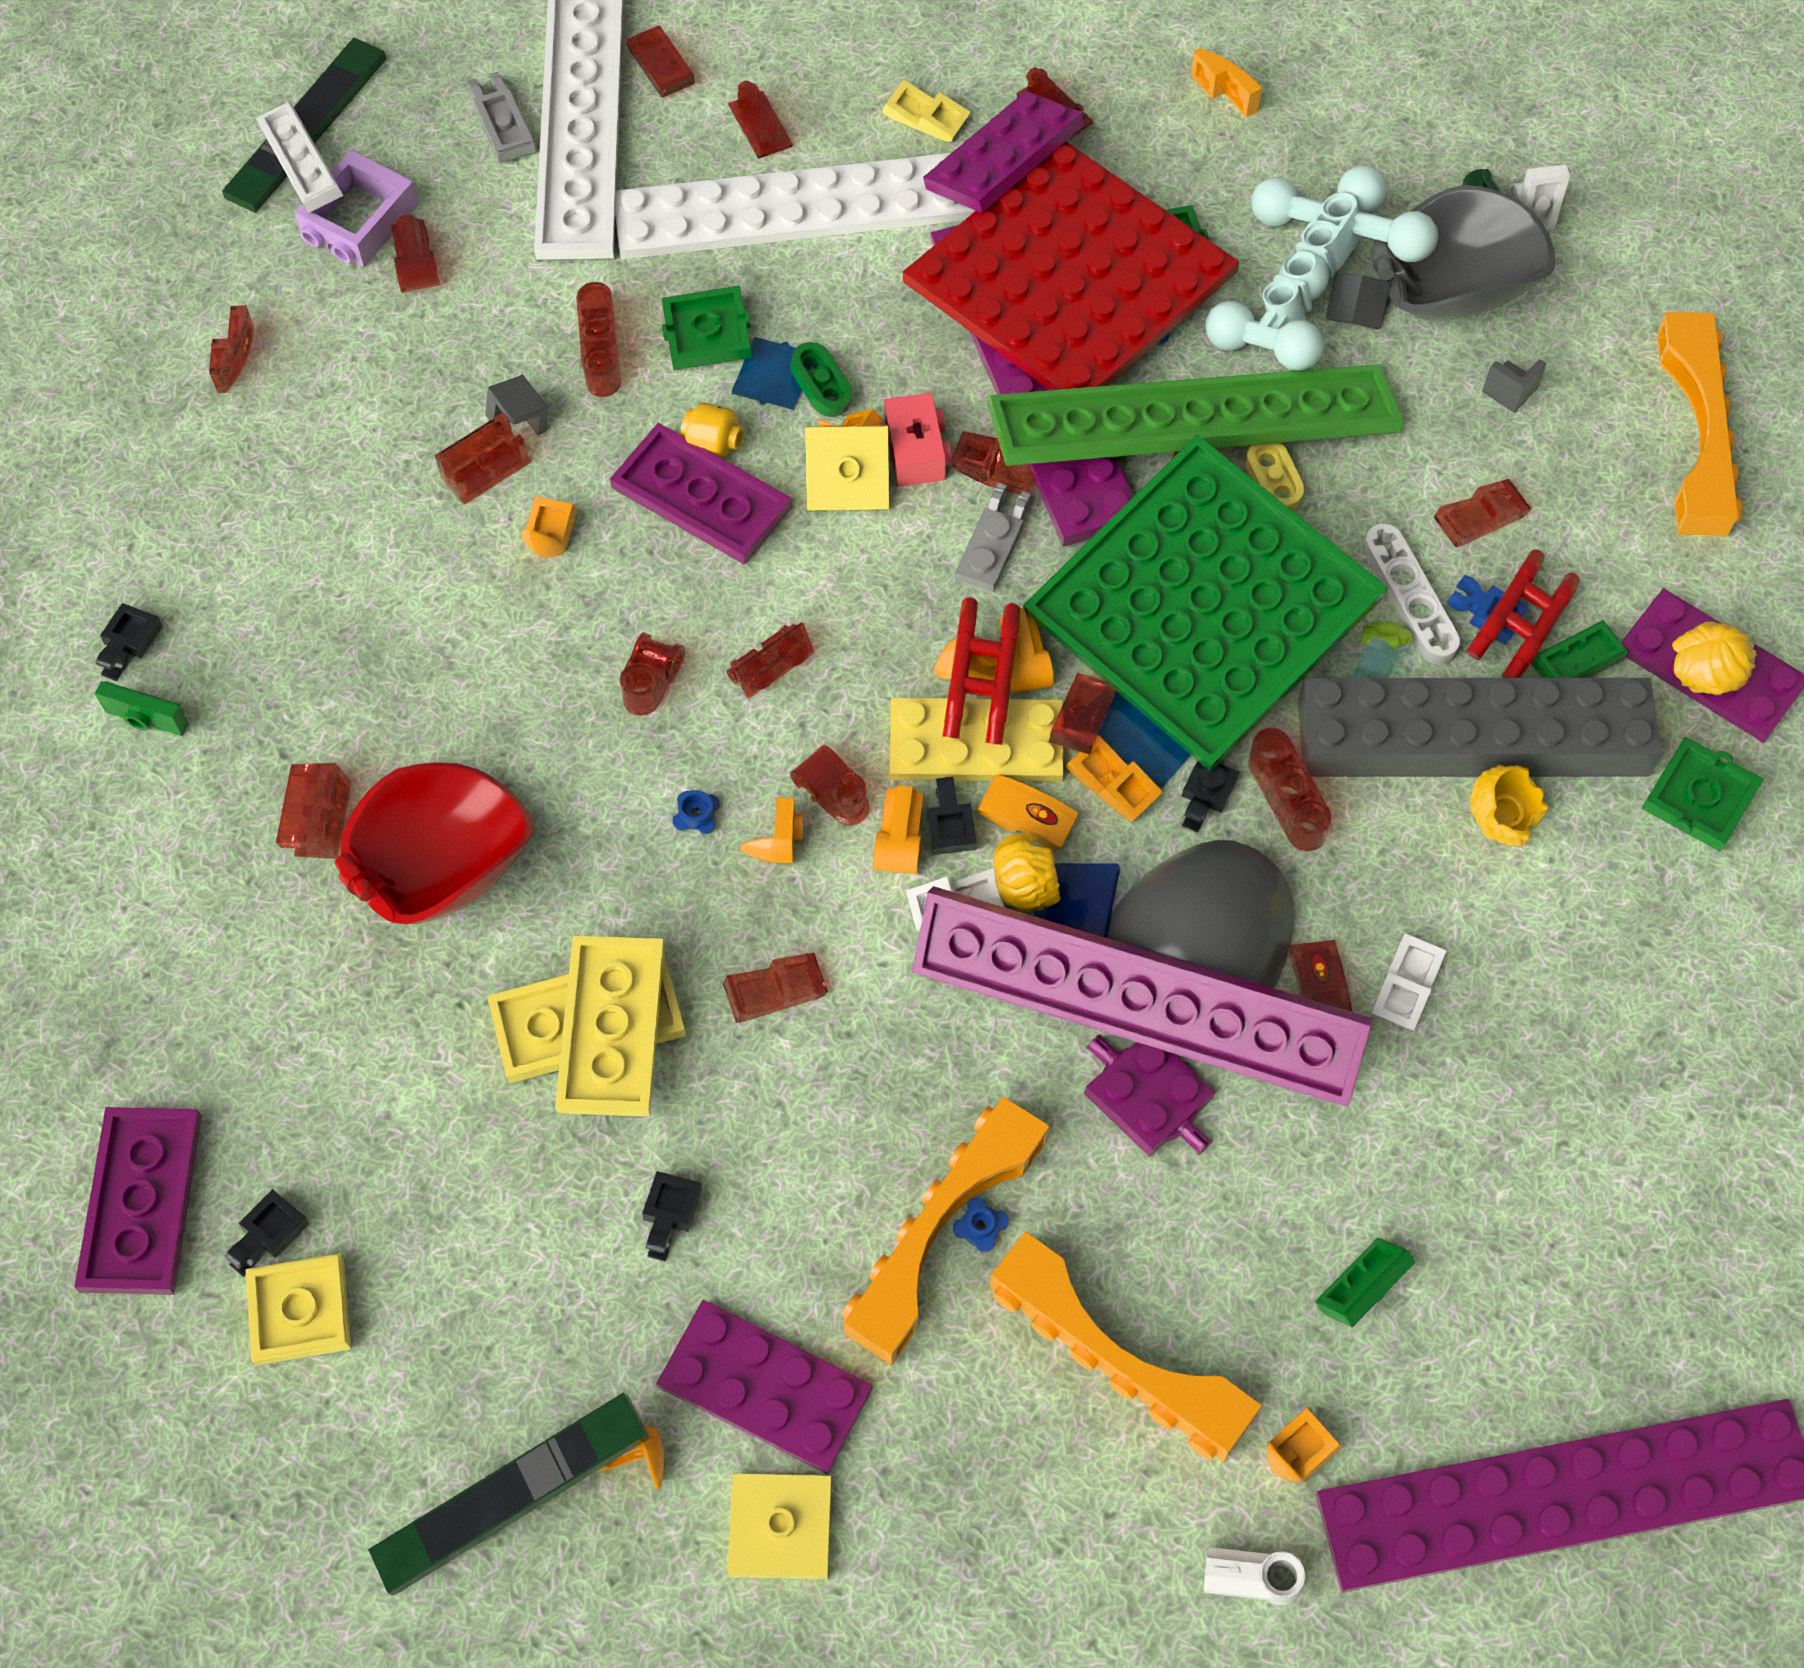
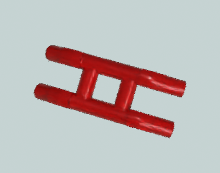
[1466,549,1580,678]
[942,597,1020,745]

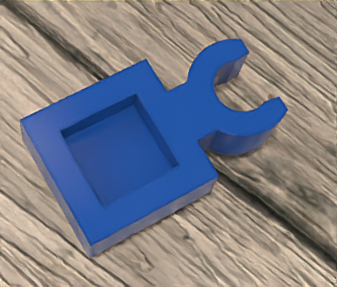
[1447,575,1529,645]

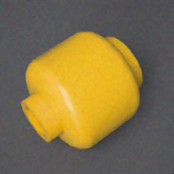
[681,402,744,459]

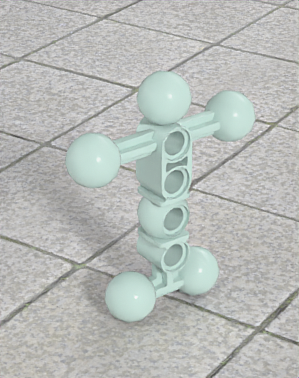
[1205,165,1438,371]

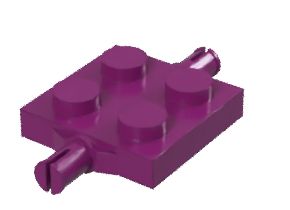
[1084,1034,1215,1157]

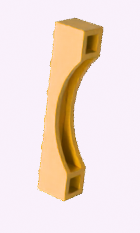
[1657,312,1742,536]
[841,1096,1050,1366]
[990,1231,1262,1462]

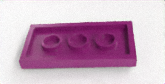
[923,91,1085,213]
[610,422,792,565]
[1621,588,1804,743]
[74,1107,202,1295]
[656,1300,873,1475]

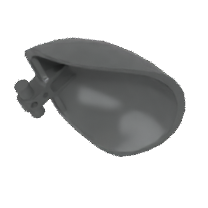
[1372,185,1556,319]
[1105,840,1294,988]

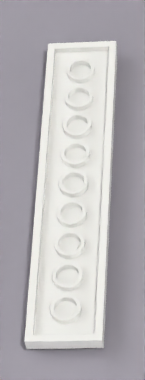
[534,0,624,260]
[615,153,975,259]

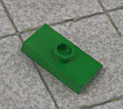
[1531,620,1628,678]
[94,681,189,736]
[1315,1238,1416,1328]

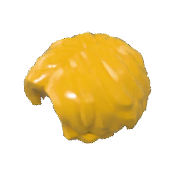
[1672,621,1756,695]
[1469,764,1548,847]
[993,834,1061,913]

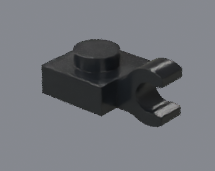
[95,603,162,682]
[1182,761,1240,833]
[927,777,977,855]
[642,1171,702,1262]
[224,1189,309,1277]

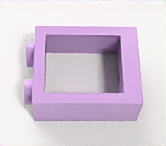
[294,150,419,267]

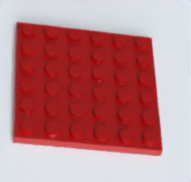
[902,142,1239,390]

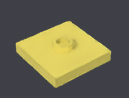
[805,425,889,510]
[246,1253,352,1366]
[727,1473,831,1579]

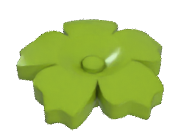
[1361,621,1413,651]

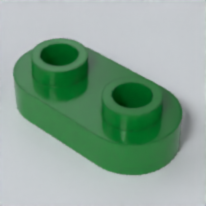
[790,342,852,417]

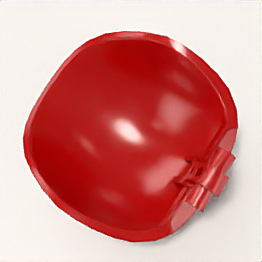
[334,762,535,925]

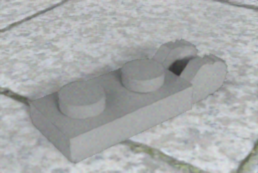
[468,71,536,163]
[955,483,1032,592]

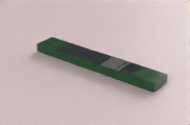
[222,37,386,213]
[368,1392,650,1595]

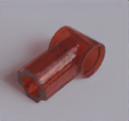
[391,215,441,293]

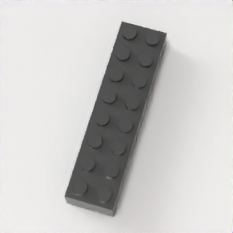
[1298,678,1661,777]

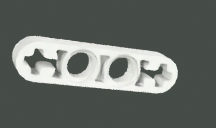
[1364,524,1460,665]

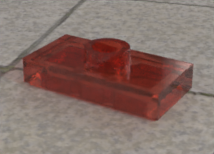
[626,25,695,98]
[1049,672,1117,755]

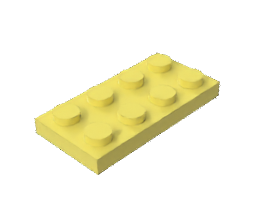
[889,698,1063,782]
[555,936,665,1117]
[487,955,686,1084]

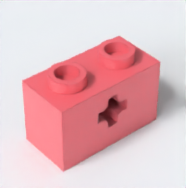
[884,393,952,487]

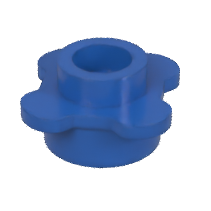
[672,790,720,834]
[953,1197,1009,1252]

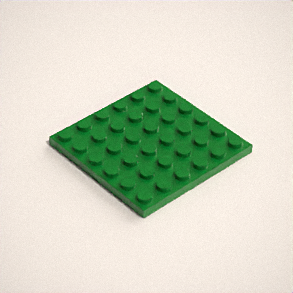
[1023,434,1388,771]

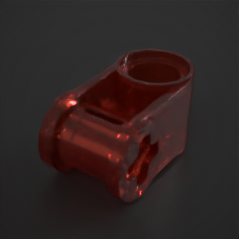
[619,632,685,716]
[790,744,870,826]

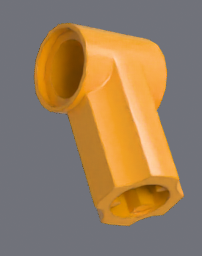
[999,608,1053,694]
[873,785,924,875]

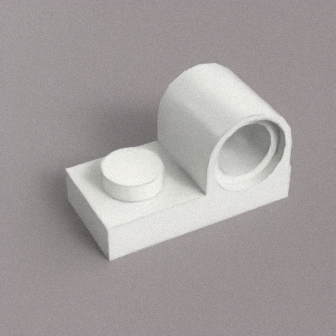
[1507,164,1570,230]

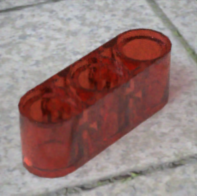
[576,282,622,397]
[1248,727,1332,852]

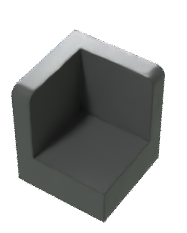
[1326,272,1391,329]
[1482,359,1547,413]
[485,375,548,435]

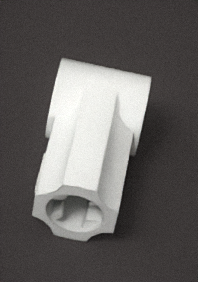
[1204,1547,1305,1605]

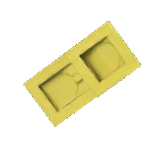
[882,79,971,142]

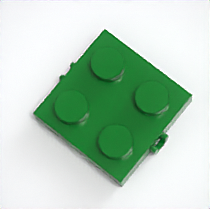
[662,285,752,370]
[1641,737,1764,852]

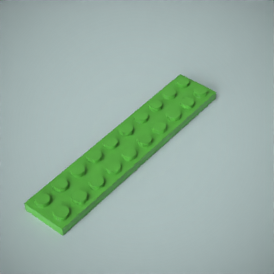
[988,364,1404,466]

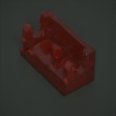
[435,413,531,505]
[276,763,352,859]

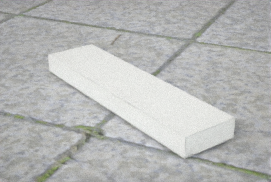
[256,102,343,213]

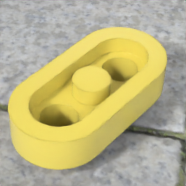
[1246,443,1304,512]

